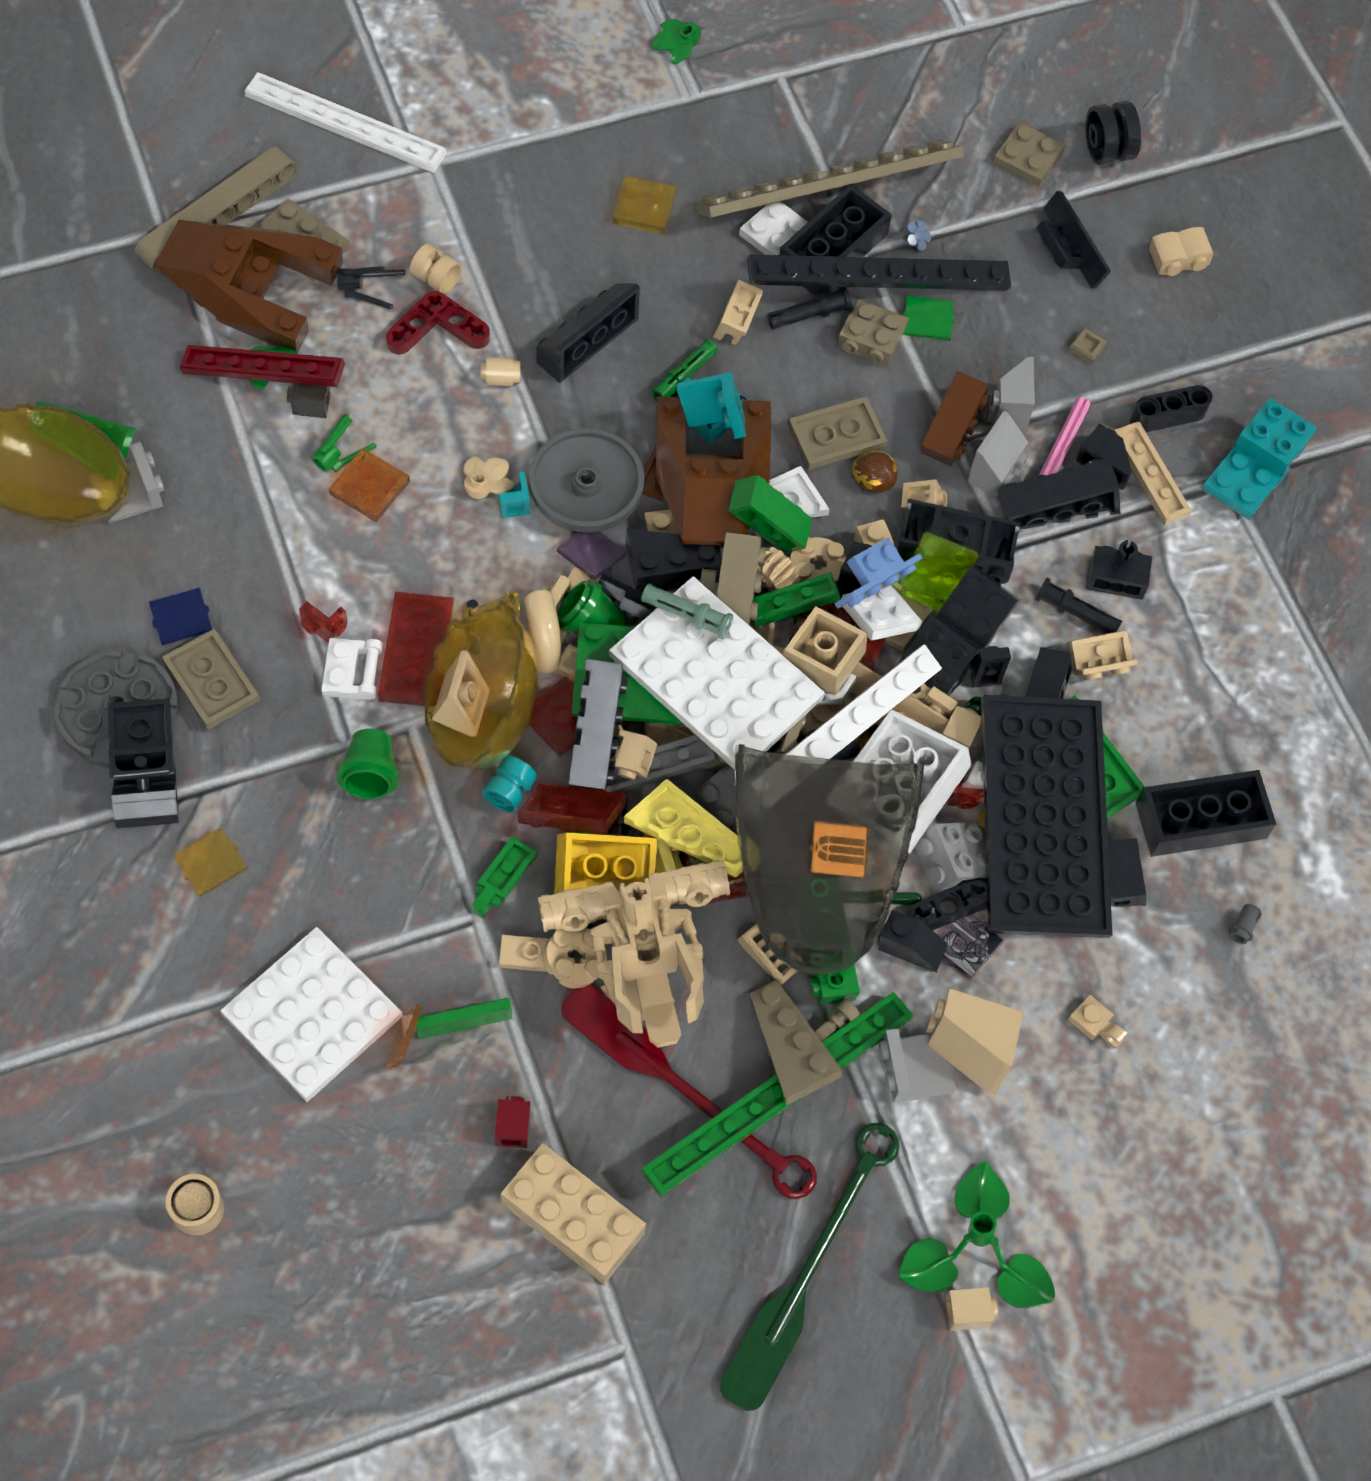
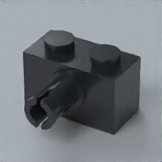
[1086,540,1152,600]

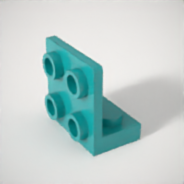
[676,372,746,439]

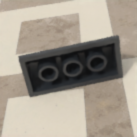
[536,283,640,383]

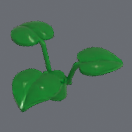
[898,1161,1055,1308]

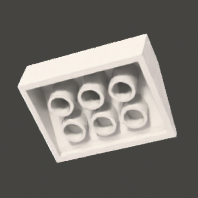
[824,709,972,859]

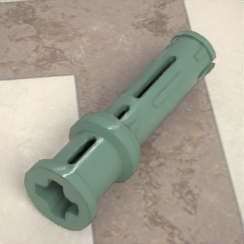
[641,584,734,639]

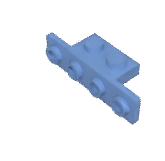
[835,537,923,609]

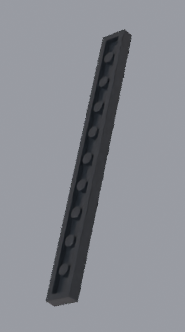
[747,254,1011,291]

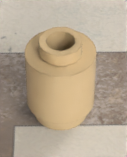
[480,357,520,386]

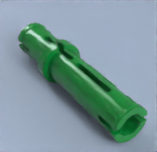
[651,339,718,402]

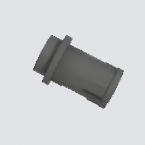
[1229,904,1262,944]

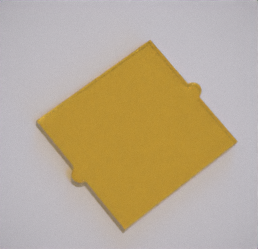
[173,828,248,897]

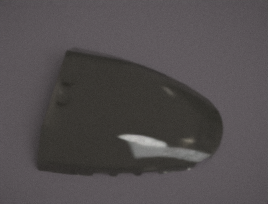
[734,744,924,975]

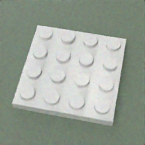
[220,927,403,1102]

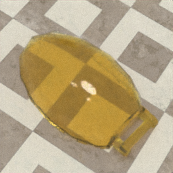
[0,403,130,528]
[424,590,539,771]

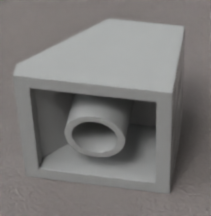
[987,357,1035,435]
[967,411,1028,497]

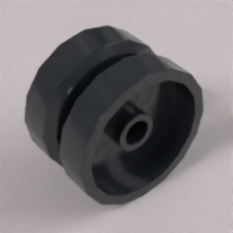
[1085,100,1141,165]

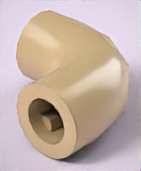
[524,590,561,674]

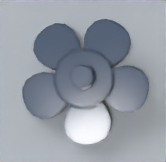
[905,220,931,251]

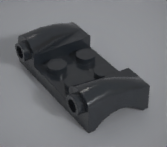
[897,499,1021,585]

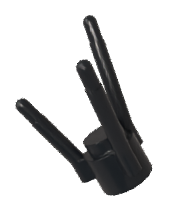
[337,266,406,309]

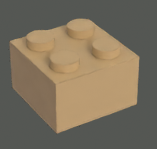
[784,606,867,696]

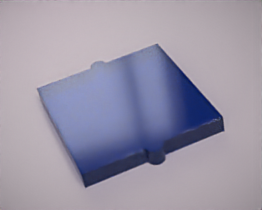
[149,588,212,645]

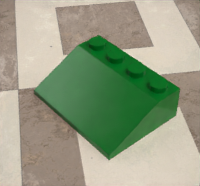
[572,623,685,725]

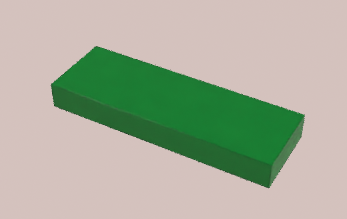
[753,572,841,628]
[415,997,512,1040]

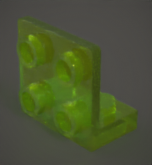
[899,532,978,611]

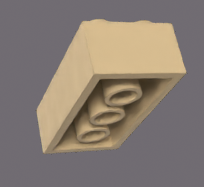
[501,1143,646,1285]

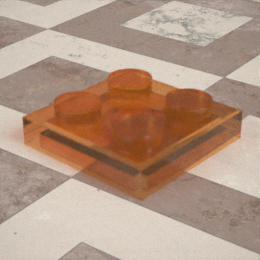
[329,448,410,522]

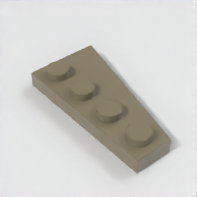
[750,980,842,1106]

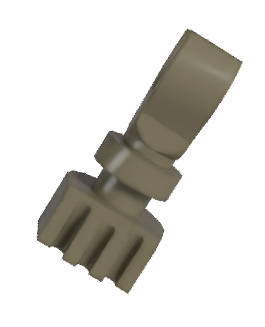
[815,998,861,1042]

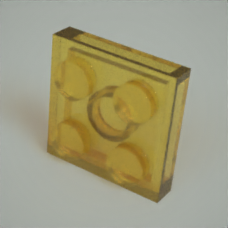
[613,176,677,235]

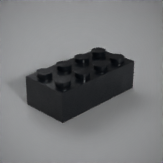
[779,184,892,296]
[1135,770,1277,857]

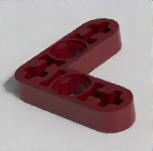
[386,291,490,355]

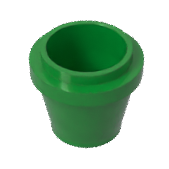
[557,579,626,635]
[336,728,399,799]

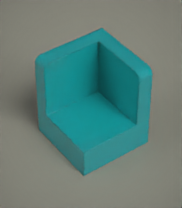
[497,471,530,518]

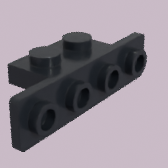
[1036,191,1111,288]

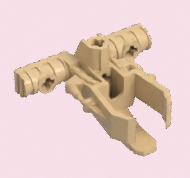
[538,860,730,1047]

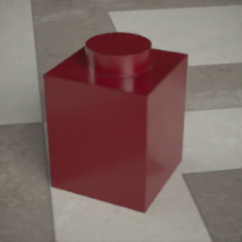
[494,1096,531,1149]

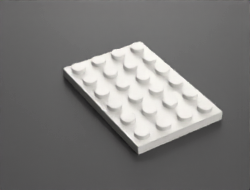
[609,576,825,775]

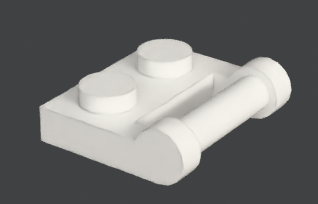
[321,638,383,700]

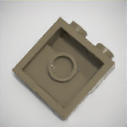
[837,299,909,367]

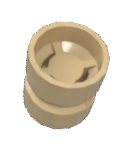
[410,243,462,294]

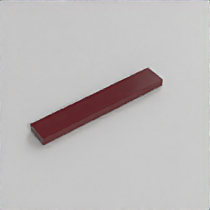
[180,345,345,387]

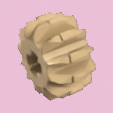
[757,547,800,592]

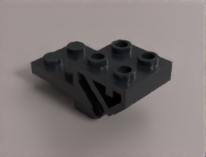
[898,565,1021,696]
[107,698,179,828]

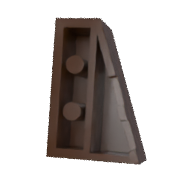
[921,371,991,467]

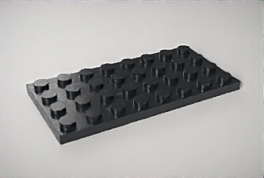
[981,695,1113,938]

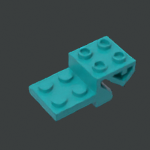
[1202,398,1317,520]

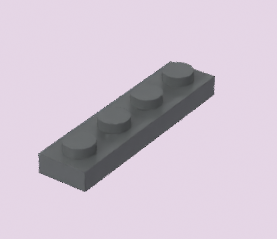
[601,735,719,797]

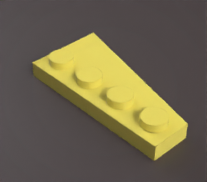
[624,779,757,878]

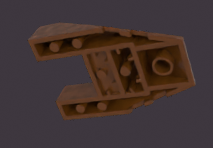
[155,220,343,354]
[655,396,771,546]

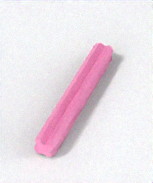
[1039,397,1090,475]

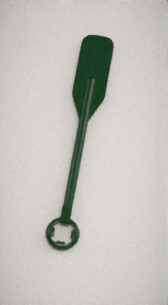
[720,1123,900,1411]

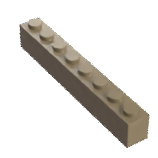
[701,532,766,770]

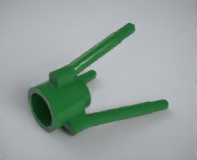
[311,414,377,473]

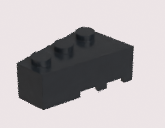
[625,528,722,592]

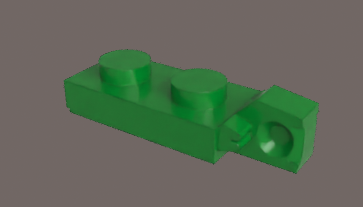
[472,836,538,919]

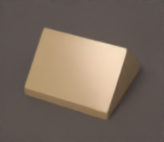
[432,650,490,737]

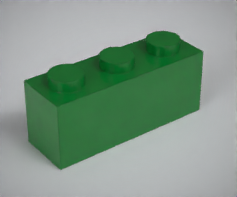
[728,475,813,553]

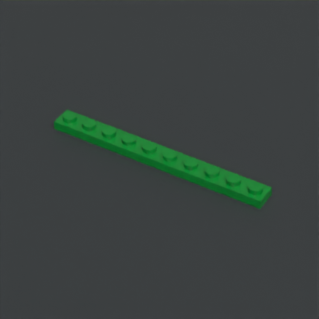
[641,992,914,1198]

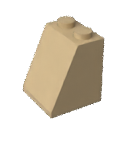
[926,989,1023,1096]

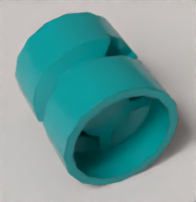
[482,756,537,813]

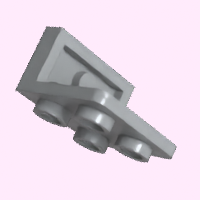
[91,442,165,523]
[914,822,986,895]
[879,1029,956,1103]

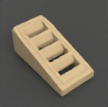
[737,917,804,985]

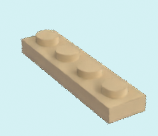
[1114,421,1192,525]

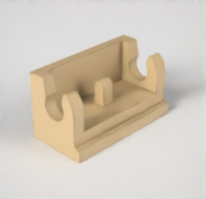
[713,279,763,345]

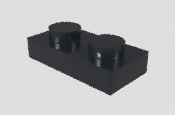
[970,646,1011,688]

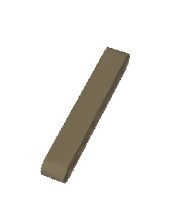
[135,146,298,272]

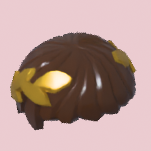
[852,450,898,494]

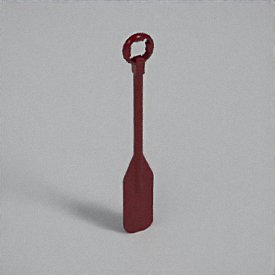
[561,985,817,1199]

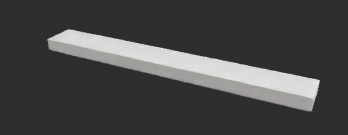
[245,72,446,173]

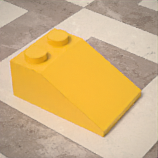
[554,833,657,894]

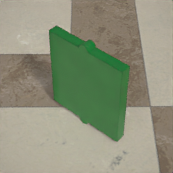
[902,296,955,341]

